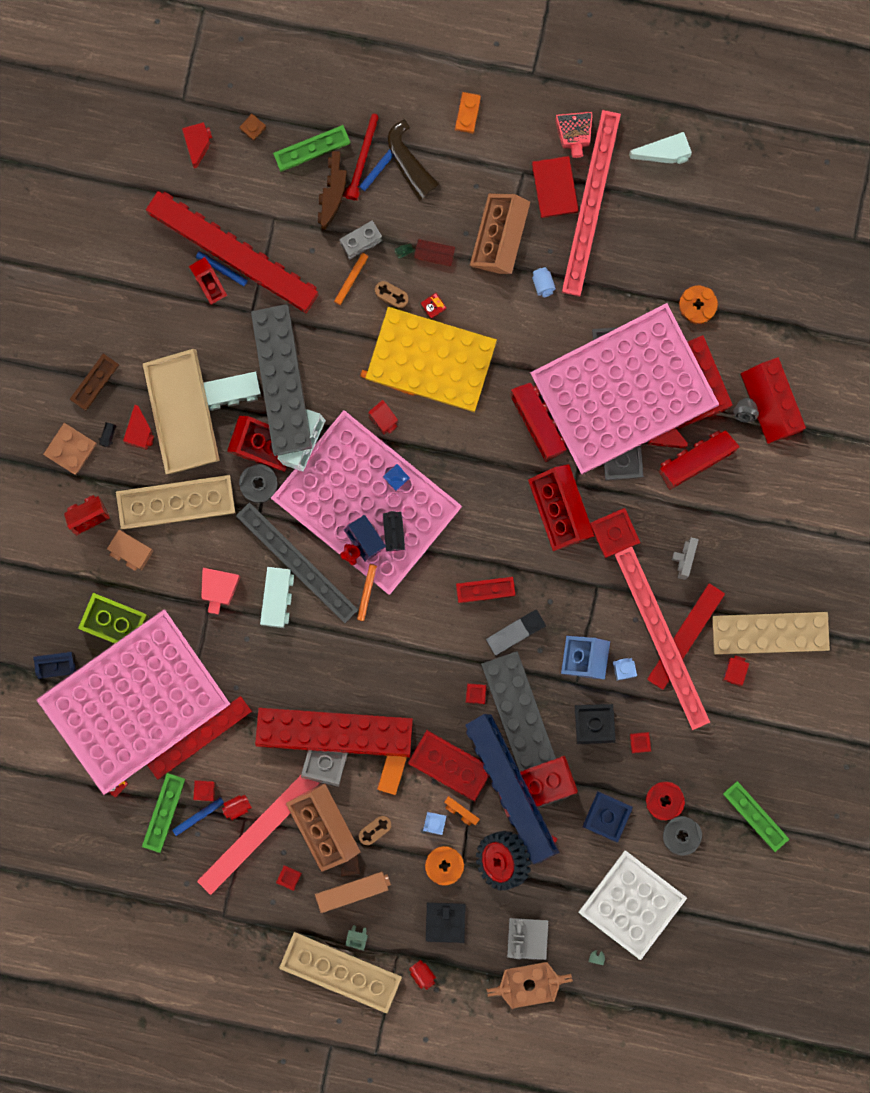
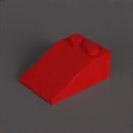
[227,416,287,472]
[64,495,110,536]

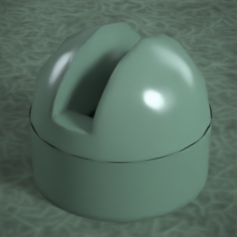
[588,950,605,965]

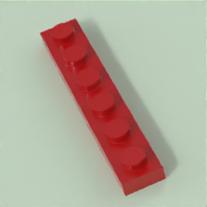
[147,696,252,780]

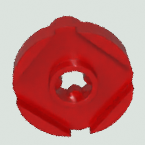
[646,782,685,820]

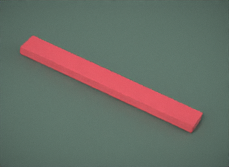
[197,775,320,895]

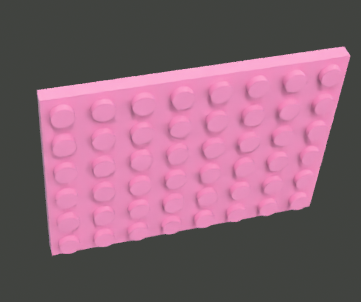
[530,303,719,474]
[271,410,462,595]
[36,609,230,795]

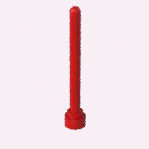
[343,113,378,201]

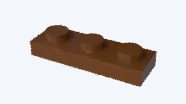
[70,353,119,411]

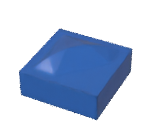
[383,464,410,491]

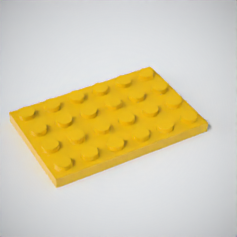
[366,307,497,413]

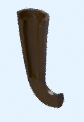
[388,119,440,201]

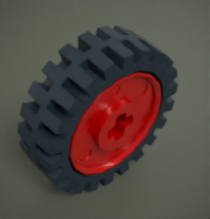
[476,831,531,891]

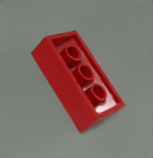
[740,357,806,444]
[510,382,567,463]
[658,430,739,490]
[528,464,594,551]

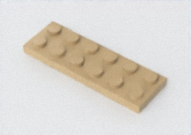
[116,475,236,530]
[712,612,830,655]
[279,932,402,1013]

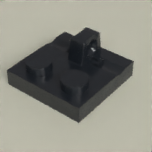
[574,704,616,744]
[426,902,466,943]

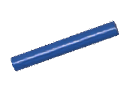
[359,149,393,192]
[196,251,248,286]
[172,797,224,836]

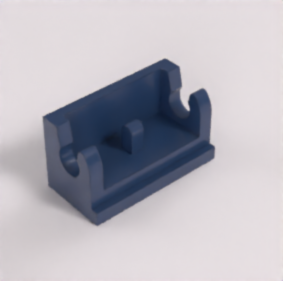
[344,515,386,562]
[33,652,76,679]

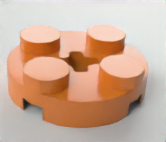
[679,285,718,324]
[425,846,464,885]

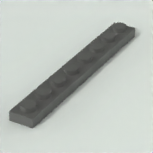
[236,502,358,623]

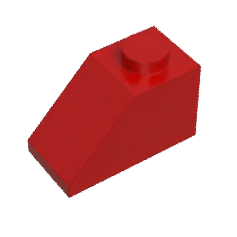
[182,122,212,168]
[189,257,227,305]
[368,400,398,434]
[123,405,154,450]
[648,428,688,449]

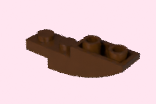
[318,151,347,230]

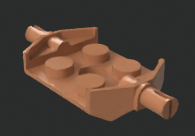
[487,962,572,1009]

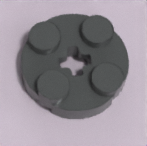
[239,464,278,503]
[663,816,702,855]

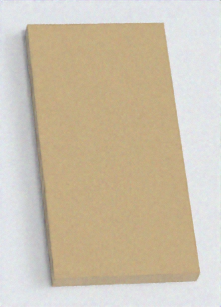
[143,349,220,475]

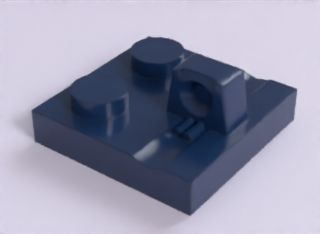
[582,791,633,843]

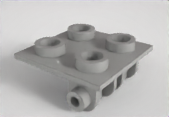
[507,918,548,960]

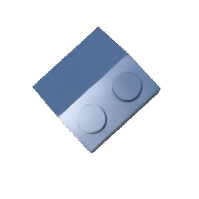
[561,636,610,680]

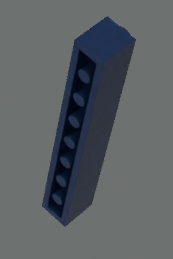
[465,714,560,864]

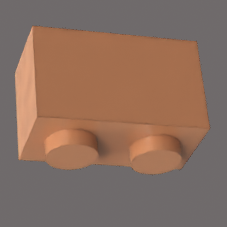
[107,530,153,571]

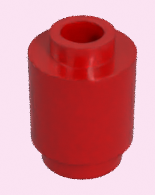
[222,794,252,820]
[409,960,436,990]

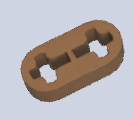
[375,281,408,309]
[359,816,391,845]

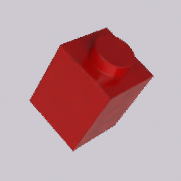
[722,656,749,686]
[193,781,216,801]

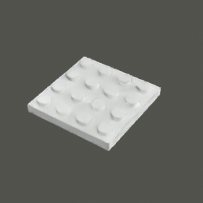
[578,850,687,960]

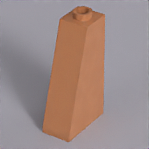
[315,871,391,913]

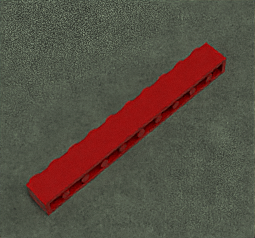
[146,191,318,314]

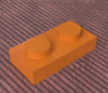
[455,92,481,134]
[444,796,480,826]

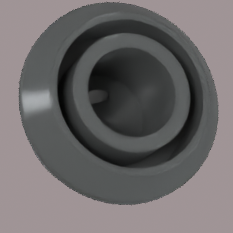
[733,398,759,422]

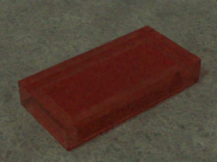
[414,239,455,267]

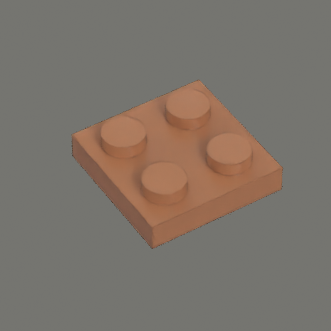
[43,423,97,476]

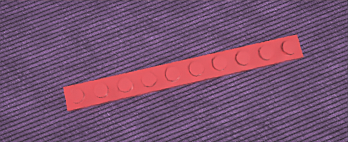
[562,110,621,297]
[615,547,710,730]

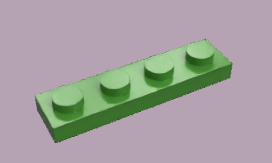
[273,125,350,172]
[142,773,186,853]
[723,781,789,852]

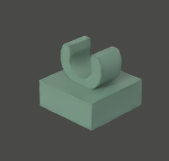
[345,925,368,950]

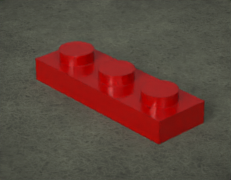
[456,577,516,603]

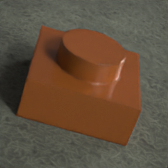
[239,114,266,141]

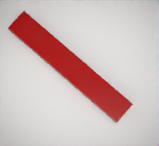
[647,583,725,690]

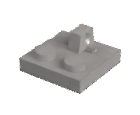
[672,537,699,580]
[301,750,348,787]

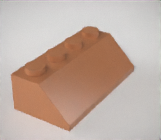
[470,194,530,274]
[286,784,360,872]

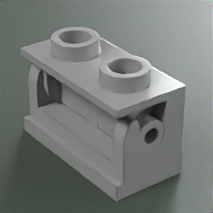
[340,220,382,260]

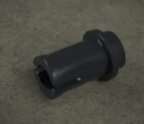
[98,422,117,448]

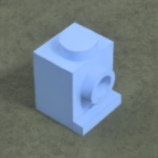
[613,658,637,681]
[423,812,446,835]

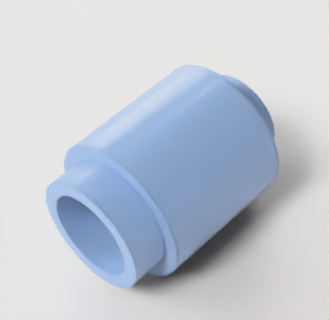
[532,268,556,297]

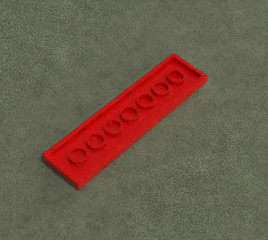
[255,708,413,757]

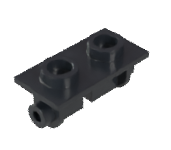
[383,511,405,552]

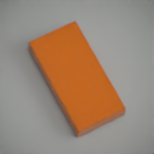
[377,756,407,795]

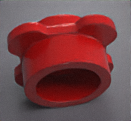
[340,544,360,565]

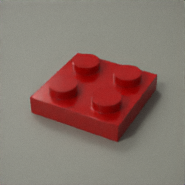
[590,508,640,558]

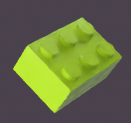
[78,593,149,644]

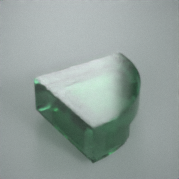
[395,243,415,259]

